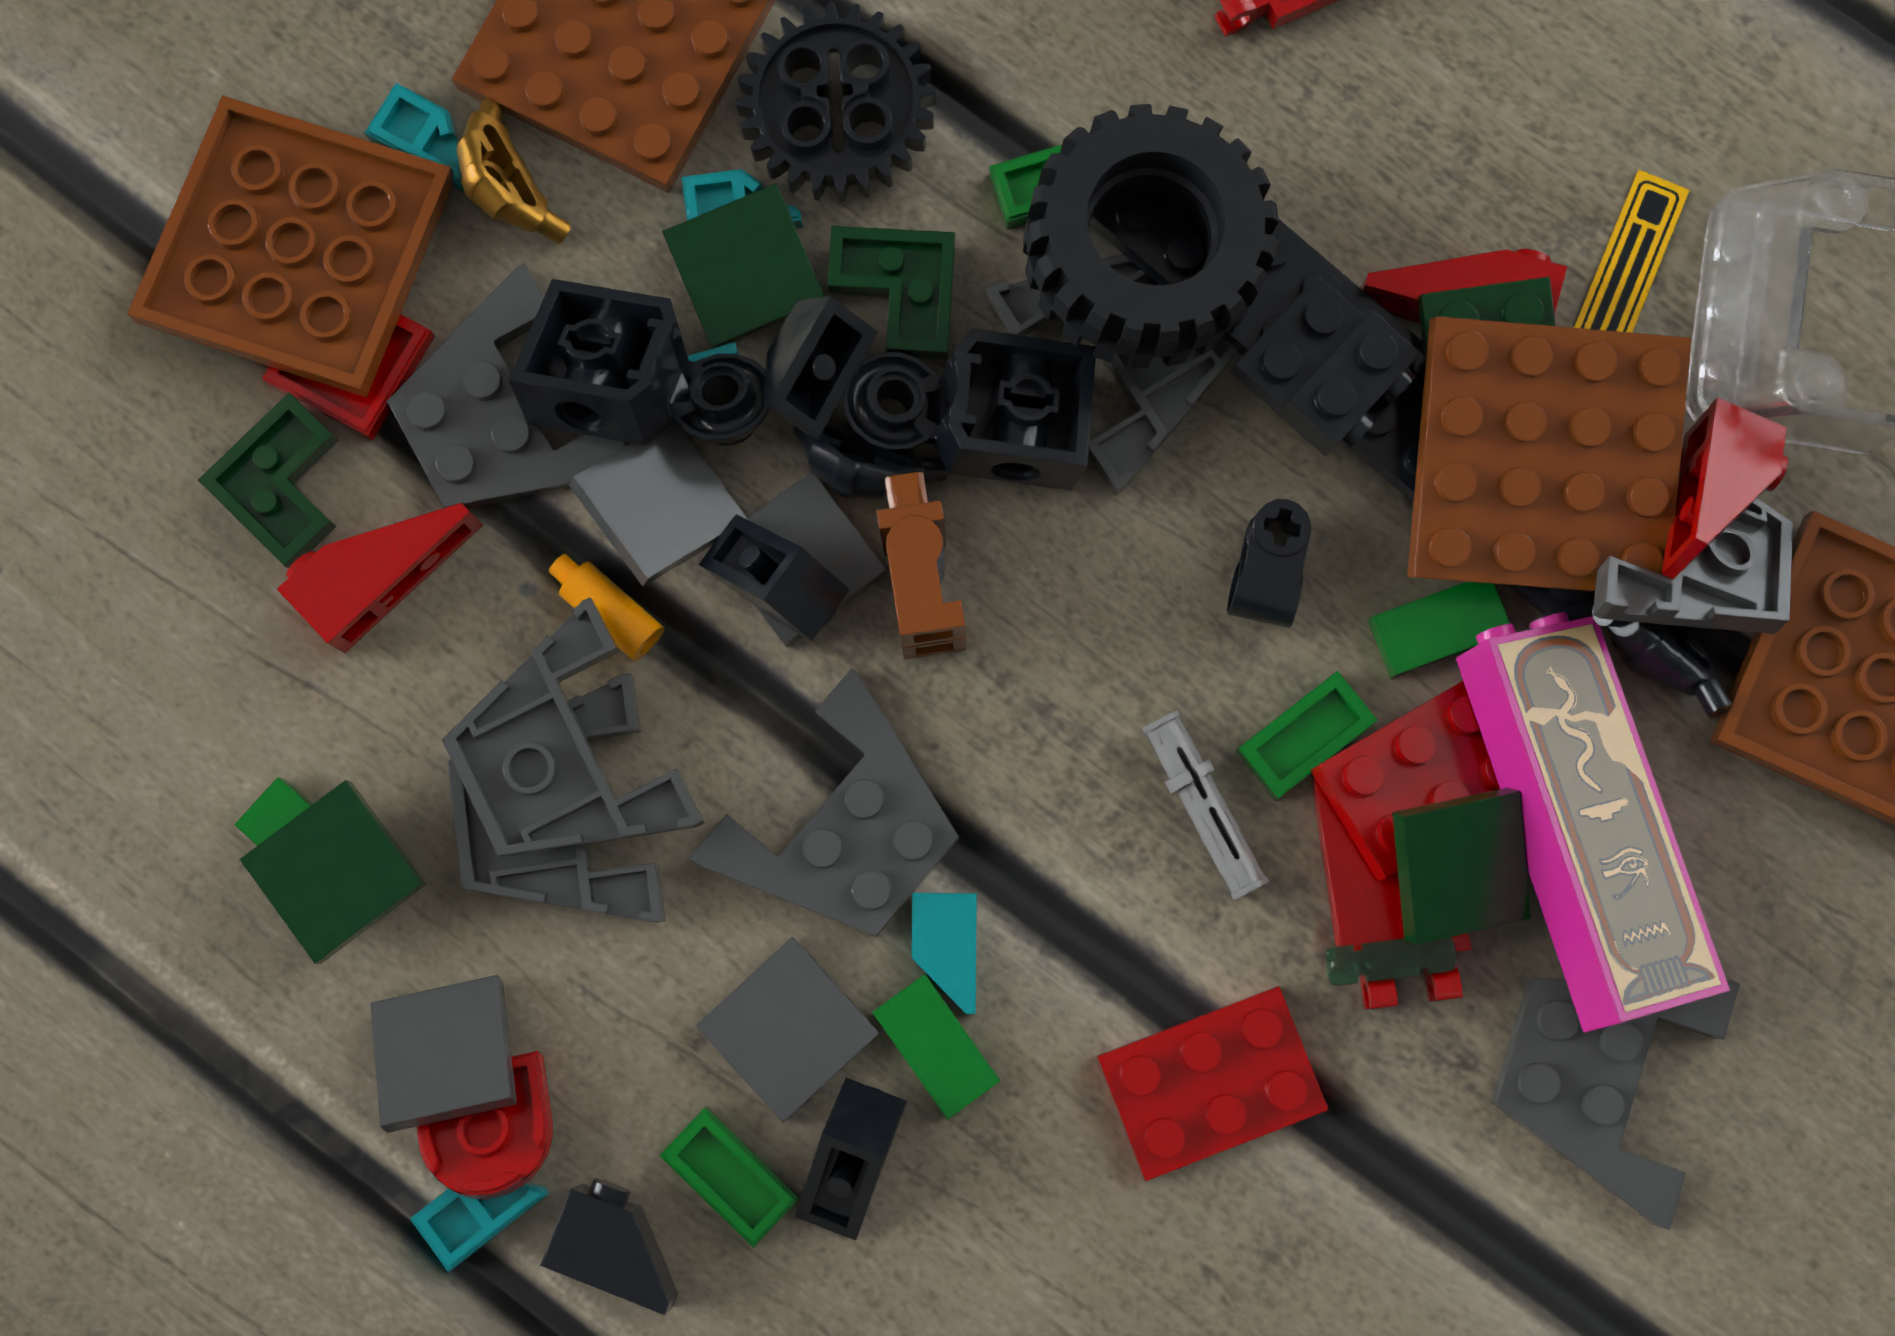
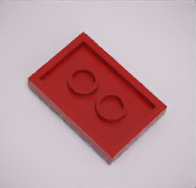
[1310,681,1500,882]
[1096,986,1329,1181]

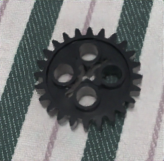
[736,2,936,202]

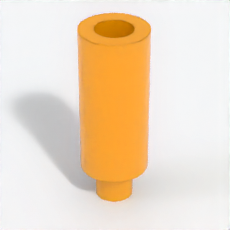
[549,554,665,662]

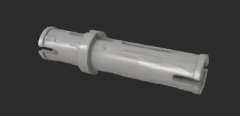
[1141,710,1269,900]

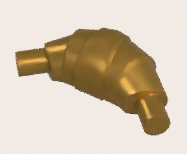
[456,98,571,245]

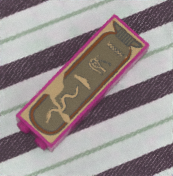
[1456,612,1730,1033]

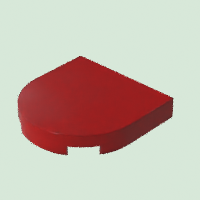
[416,1051,553,1199]

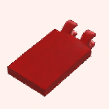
[1310,775,1472,1010]

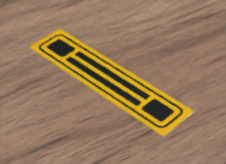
[1574,169,1690,333]

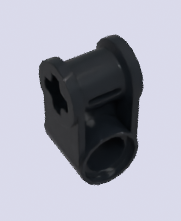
[1227,499,1311,628]

